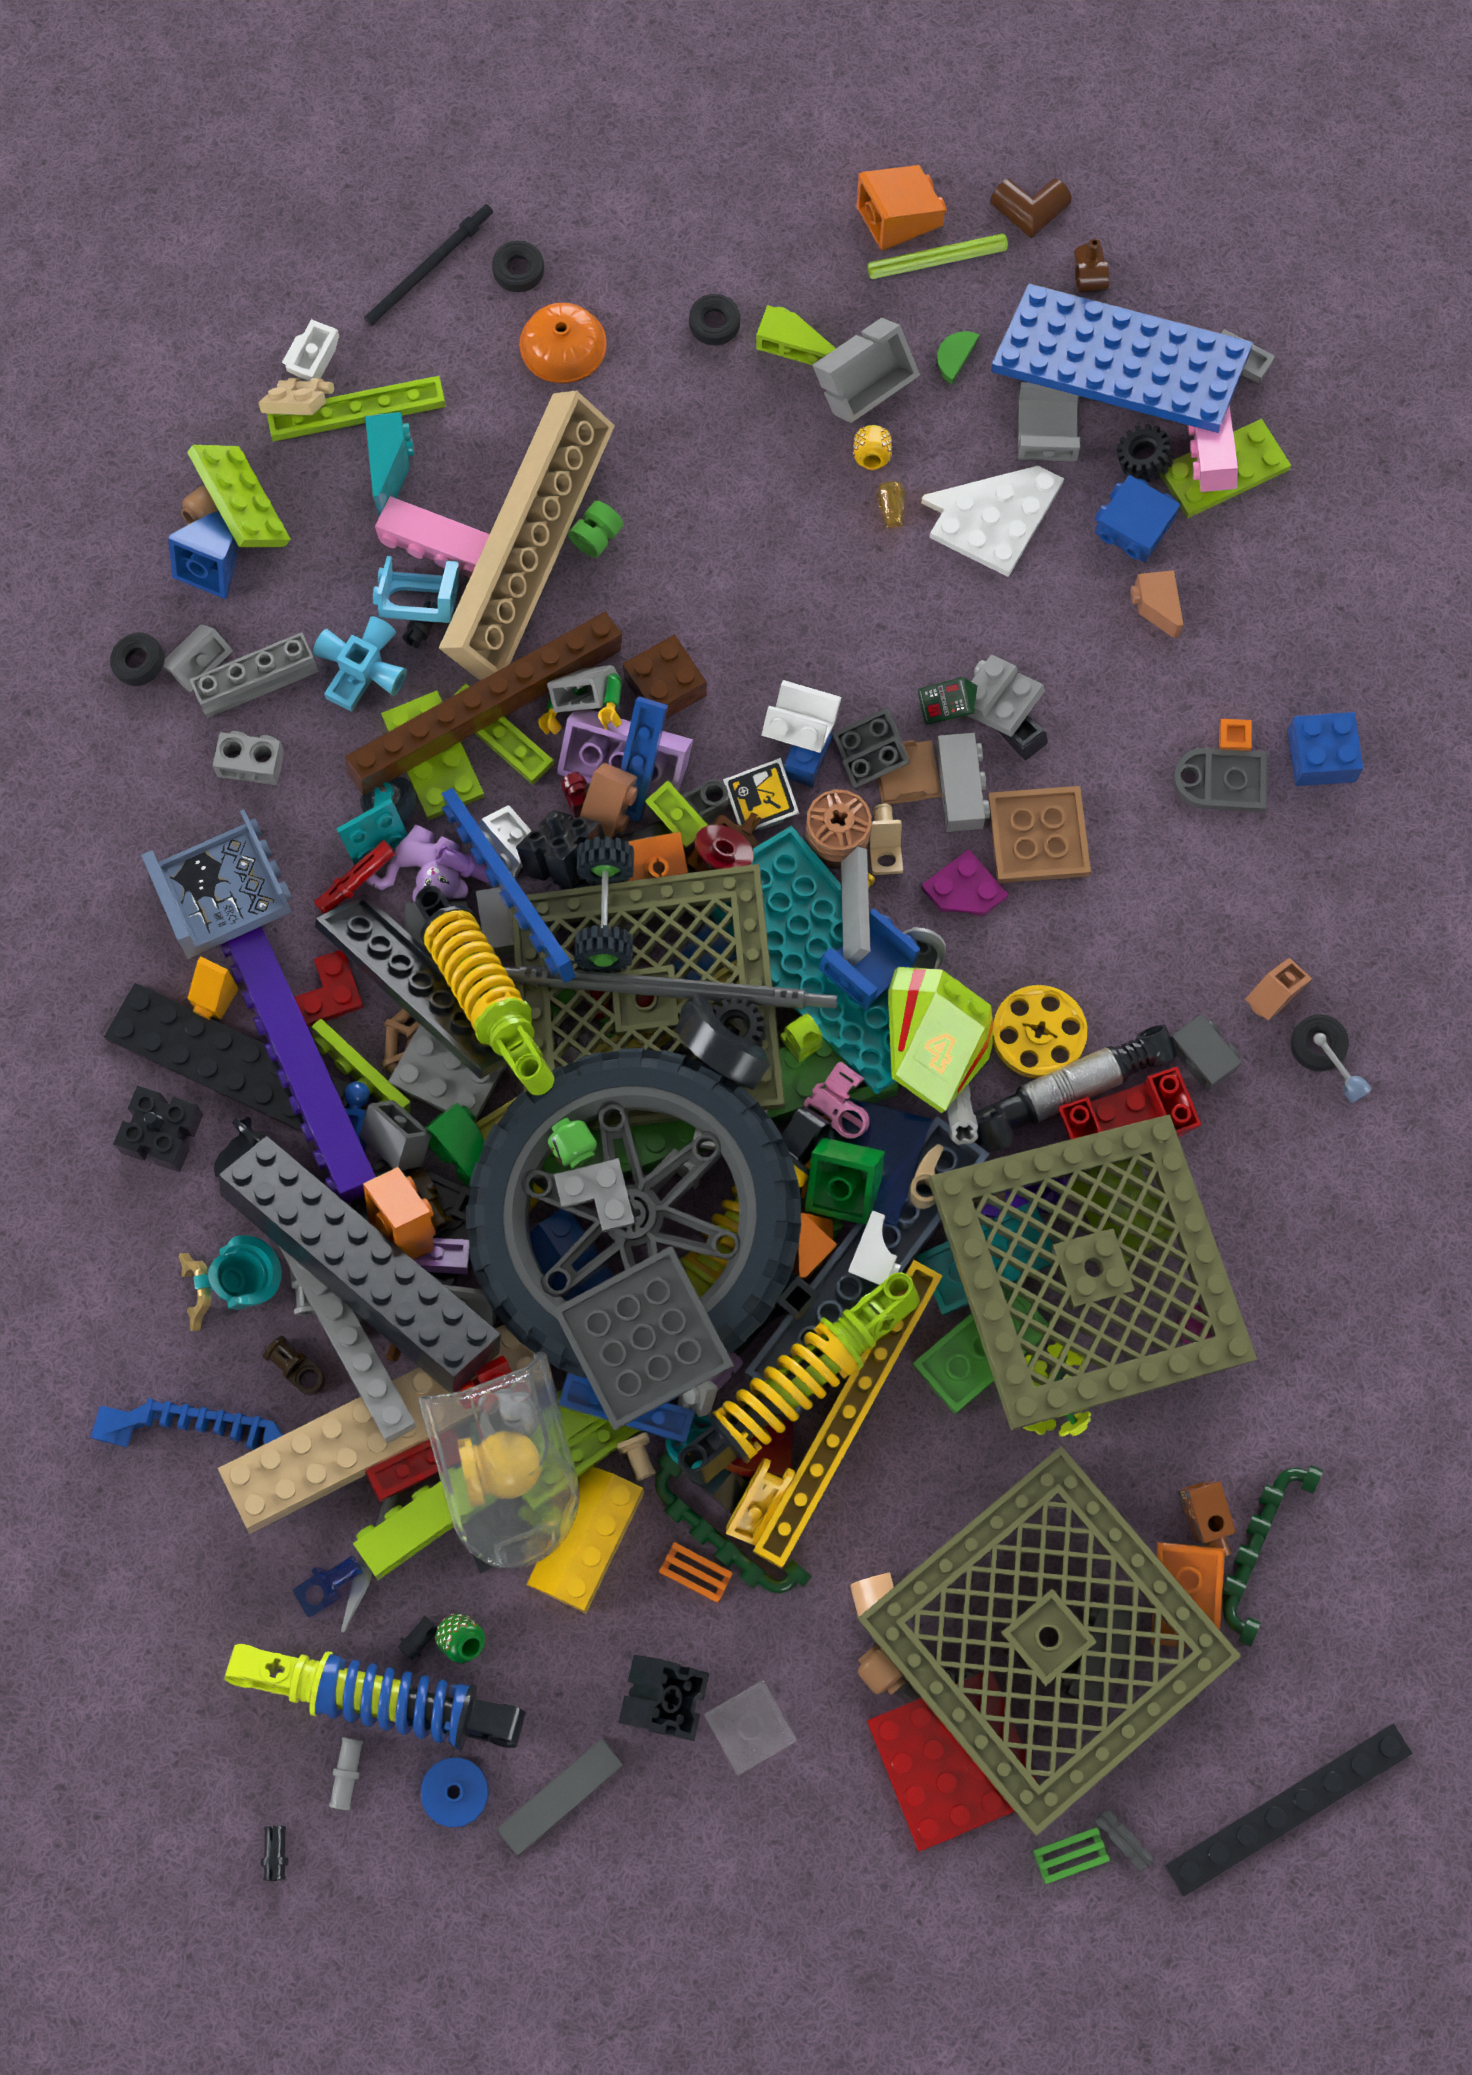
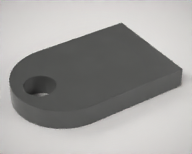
[1173,748,1267,813]

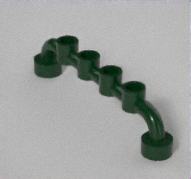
[655,1451,812,1594]
[1222,1465,1323,1647]

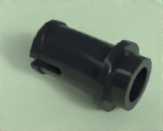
[398,1616,438,1660]

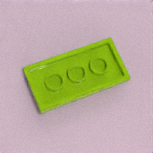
[1159,419,1291,519]
[187,445,291,547]
[381,691,485,821]

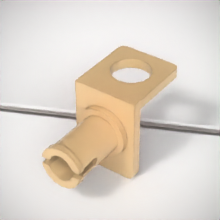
[870,804,903,875]
[616,1431,656,1481]

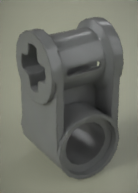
[682,780,729,822]

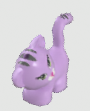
[366,824,469,903]

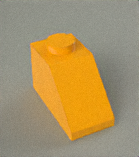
[188,956,239,1021]

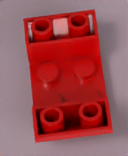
[1058,1066,1201,1140]

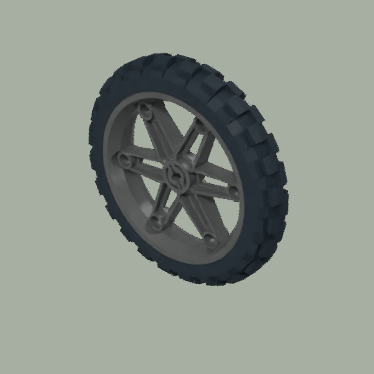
[466,1048,802,1379]

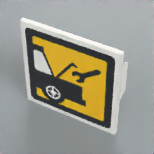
[723,758,800,830]

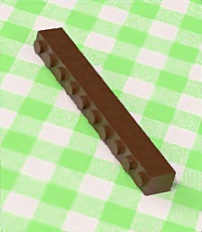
[345,611,622,796]

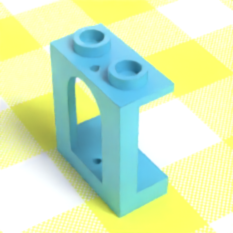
[373,556,460,623]

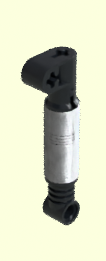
[973,1025,1177,1152]

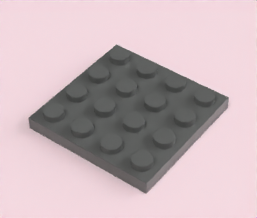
[553,1246,735,1430]

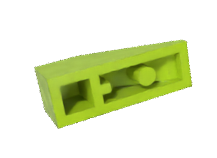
[756,305,836,365]

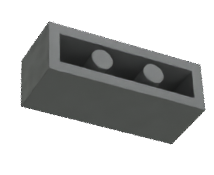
[1062,1598,1142,1710]

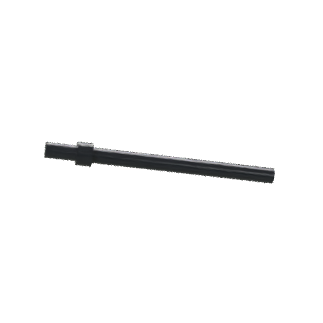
[364,204,493,326]

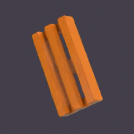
[659,1542,733,1604]

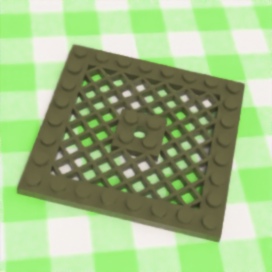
[511,864,785,1132]
[928,1114,1257,1431]
[857,1446,1241,1836]

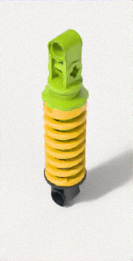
[415,885,554,1095]
[678,1272,920,1485]

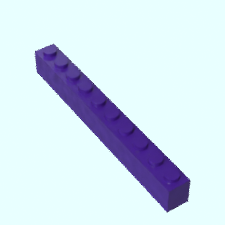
[220,926,376,1203]

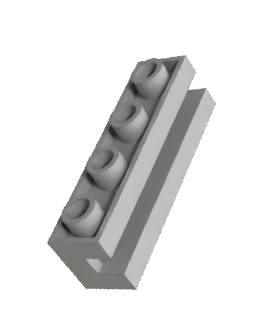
[189,632,319,719]

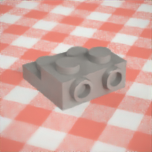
[966,654,1045,737]

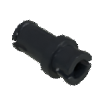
[402,601,438,648]
[261,1826,289,1881]

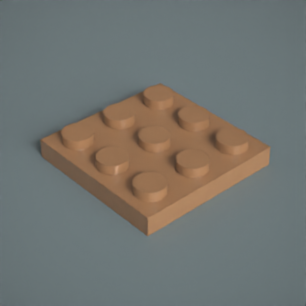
[987,786,1091,883]

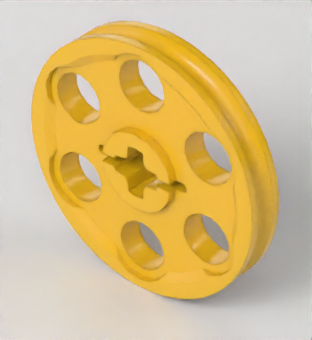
[993,985,1087,1079]

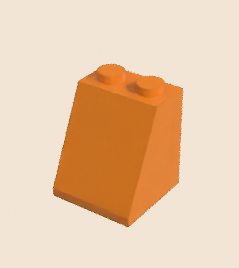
[856,165,947,251]

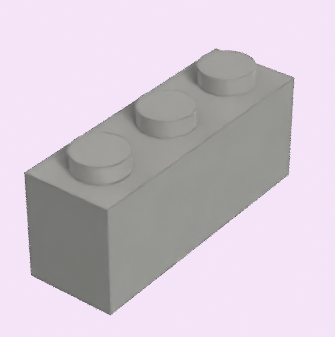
[936,733,990,832]

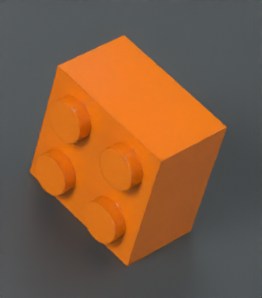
[363,1167,436,1260]

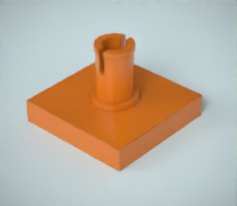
[628,832,688,881]

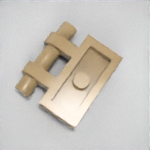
[258,378,334,415]

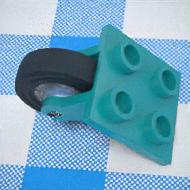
[336,776,417,866]

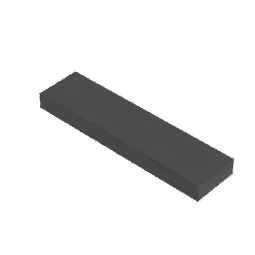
[496,1739,624,1856]

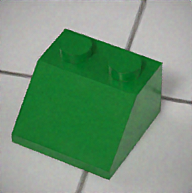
[805,1138,885,1225]

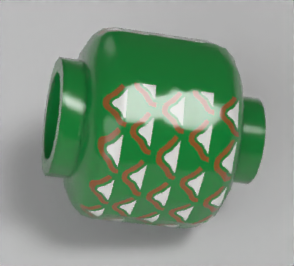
[435,1613,485,1664]

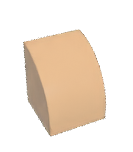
[850,1572,894,1617]

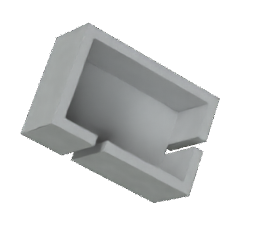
[812,317,920,423]

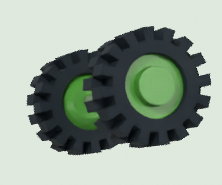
[574,837,634,973]

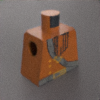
[1176,1480,1235,1557]

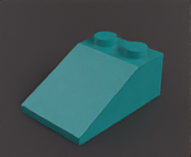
[365,412,415,517]

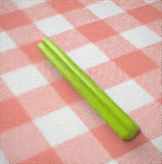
[868,234,1008,279]

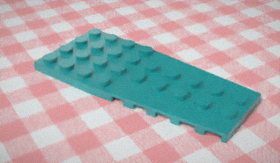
[703,825,897,1094]

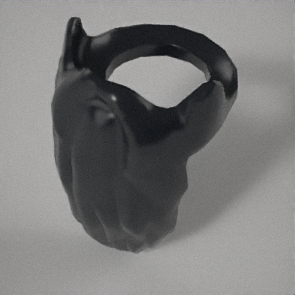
[214,1117,273,1177]

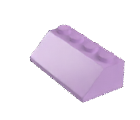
[557,709,693,799]

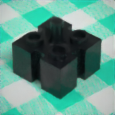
[516,810,605,889]
[113,1085,203,1172]
[618,1655,709,1741]

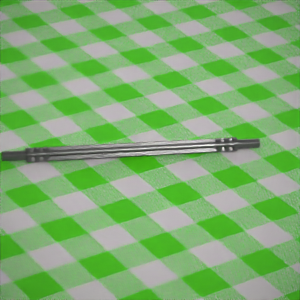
[504,965,838,1009]

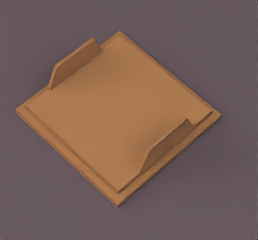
[877,740,942,805]

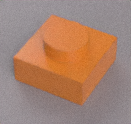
[1219,719,1252,751]

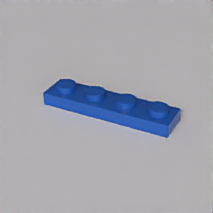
[620,697,668,822]
[558,1373,695,1444]

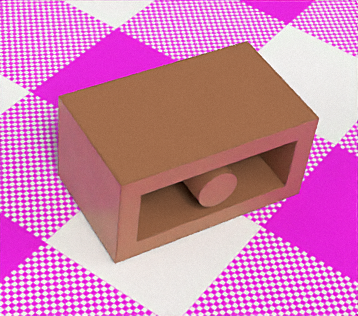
[579,762,638,839]

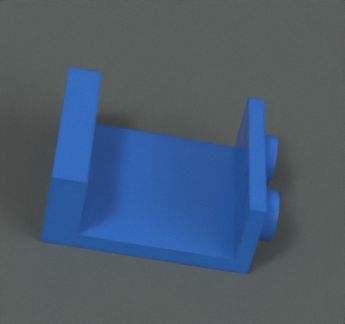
[819,908,920,1010]

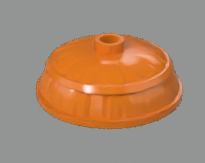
[519,302,607,383]

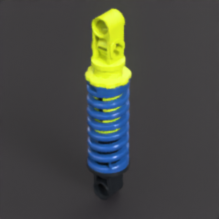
[224,1644,526,1750]

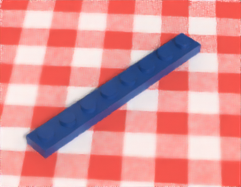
[442,788,576,983]

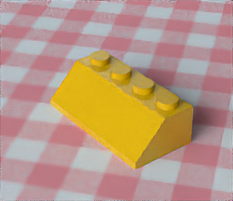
[526,1467,644,1614]

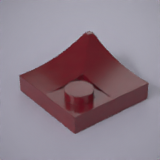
[725,1420,793,1478]

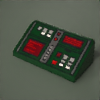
[918,677,978,724]

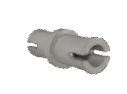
[329,1737,363,1810]

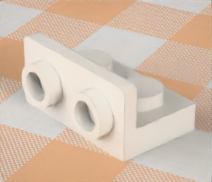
[478,805,532,879]

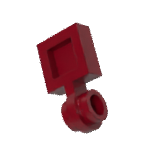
[561,772,587,818]

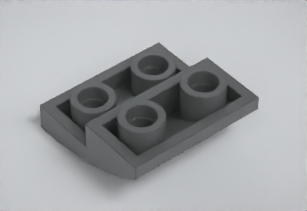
[832,708,910,789]

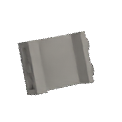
[1018,382,1080,461]

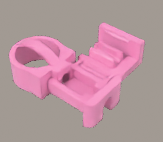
[804,1062,869,1138]

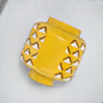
[853,425,892,470]

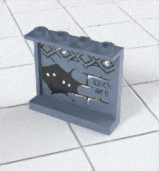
[141,809,292,959]

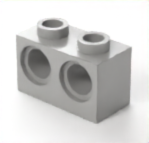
[212,731,285,785]

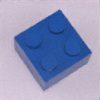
[1287,712,1363,786]

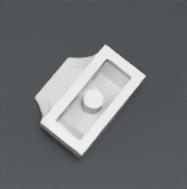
[282,319,339,381]

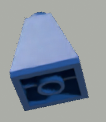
[168,510,239,599]

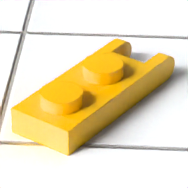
[726,1458,795,1546]

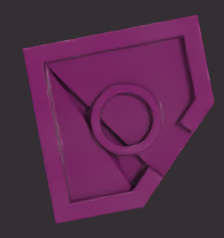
[921,849,1009,916]

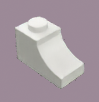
[848,1211,901,1285]

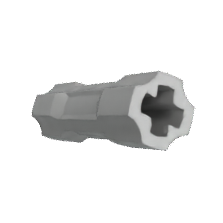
[947,1084,978,1145]

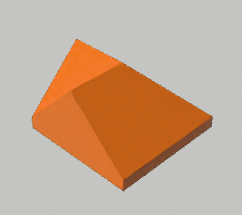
[792,1213,837,1282]

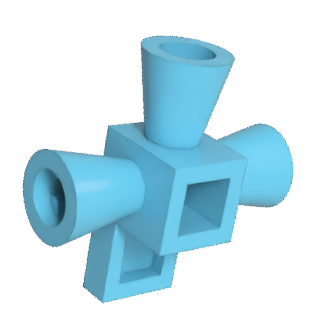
[313,616,407,712]

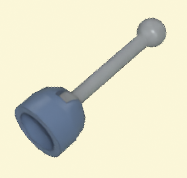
[1314,1033,1372,1103]

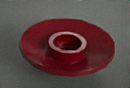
[695,825,754,869]

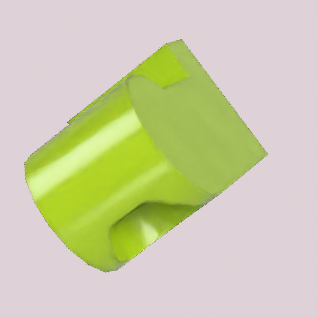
[780,1013,822,1063]

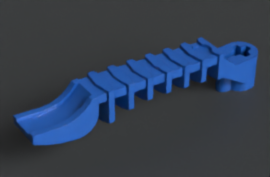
[90,1398,284,1450]

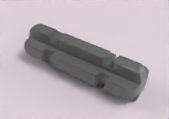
[1096,1810,1153,1871]

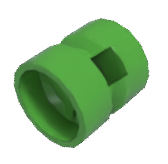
[568,501,624,558]

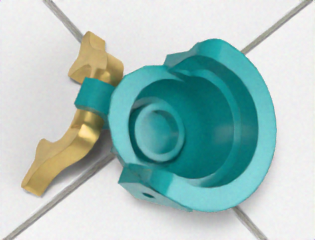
[179,1235,282,1331]

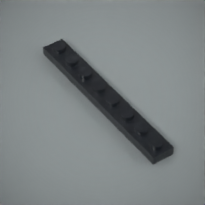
[1164,1723,1413,1896]

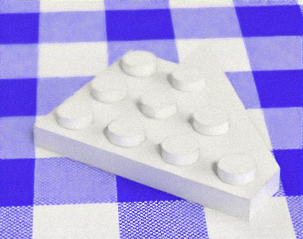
[921,466,1064,577]

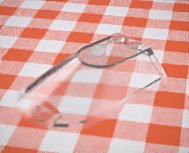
[418,1352,580,1569]

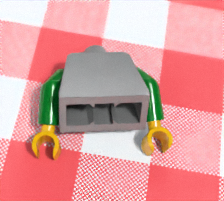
[538,665,622,735]

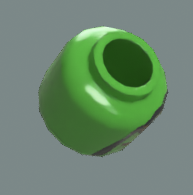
[548,1118,597,1169]

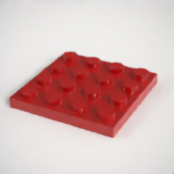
[866,1672,1038,1852]

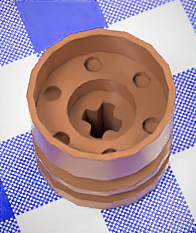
[805,789,872,868]

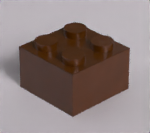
[623,634,707,719]

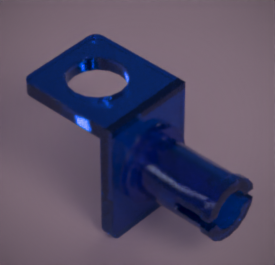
[293,1555,363,1617]

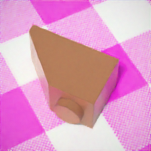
[1131,570,1184,638]
[1245,958,1312,1020]

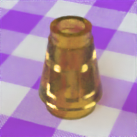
[876,481,906,528]

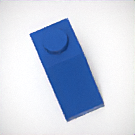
[784,732,833,788]

